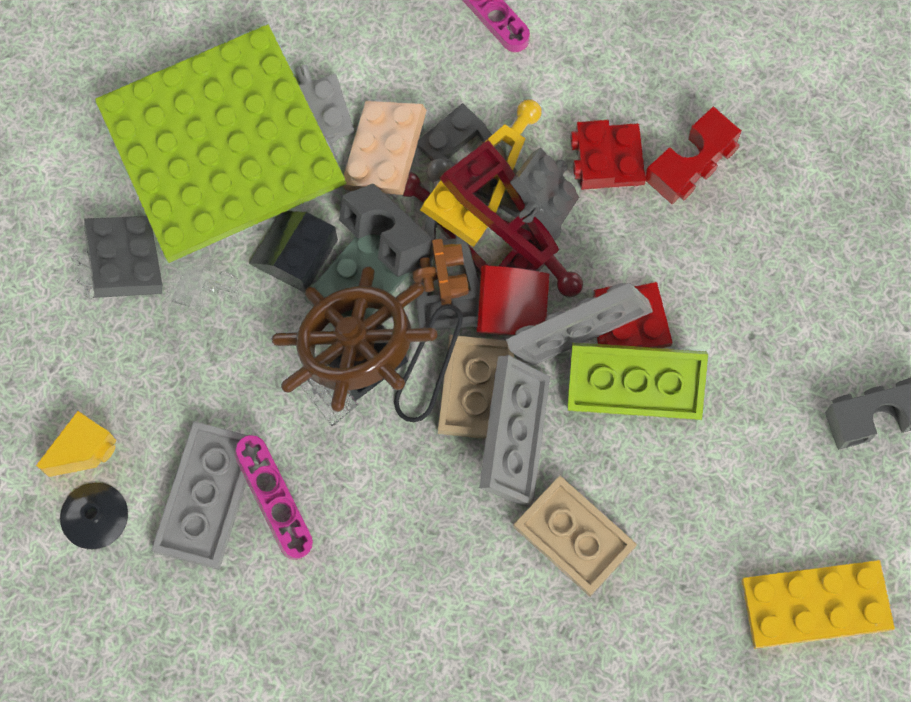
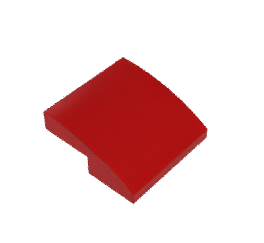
[477,265,550,336]

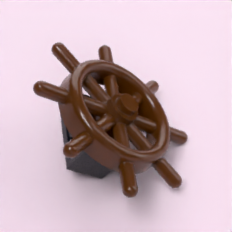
[272,266,438,412]

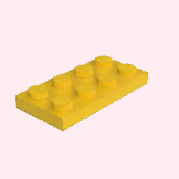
[741,560,895,649]

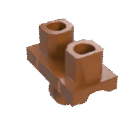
[412,239,469,305]

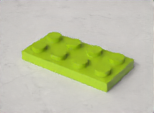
[567,342,708,420]

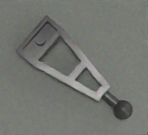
[417,103,561,241]
[417,159,480,330]

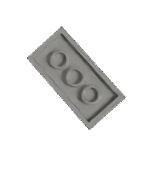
[506,282,653,365]
[479,355,550,506]
[151,421,258,570]

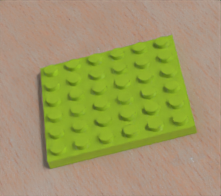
[95,24,346,263]

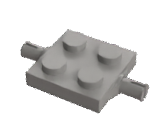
[295,65,355,160]

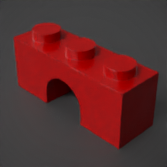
[645,106,742,205]

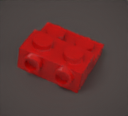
[570,120,646,190]
[593,282,673,348]

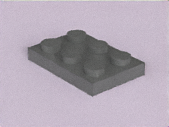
[84,216,163,298]

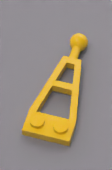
[420,99,542,247]

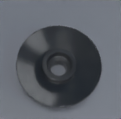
[60,483,128,550]

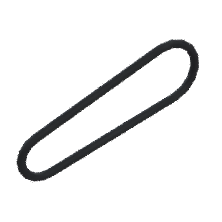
[394,304,463,423]

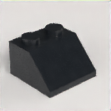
[249,211,338,293]

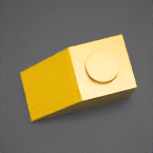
[36,411,117,477]

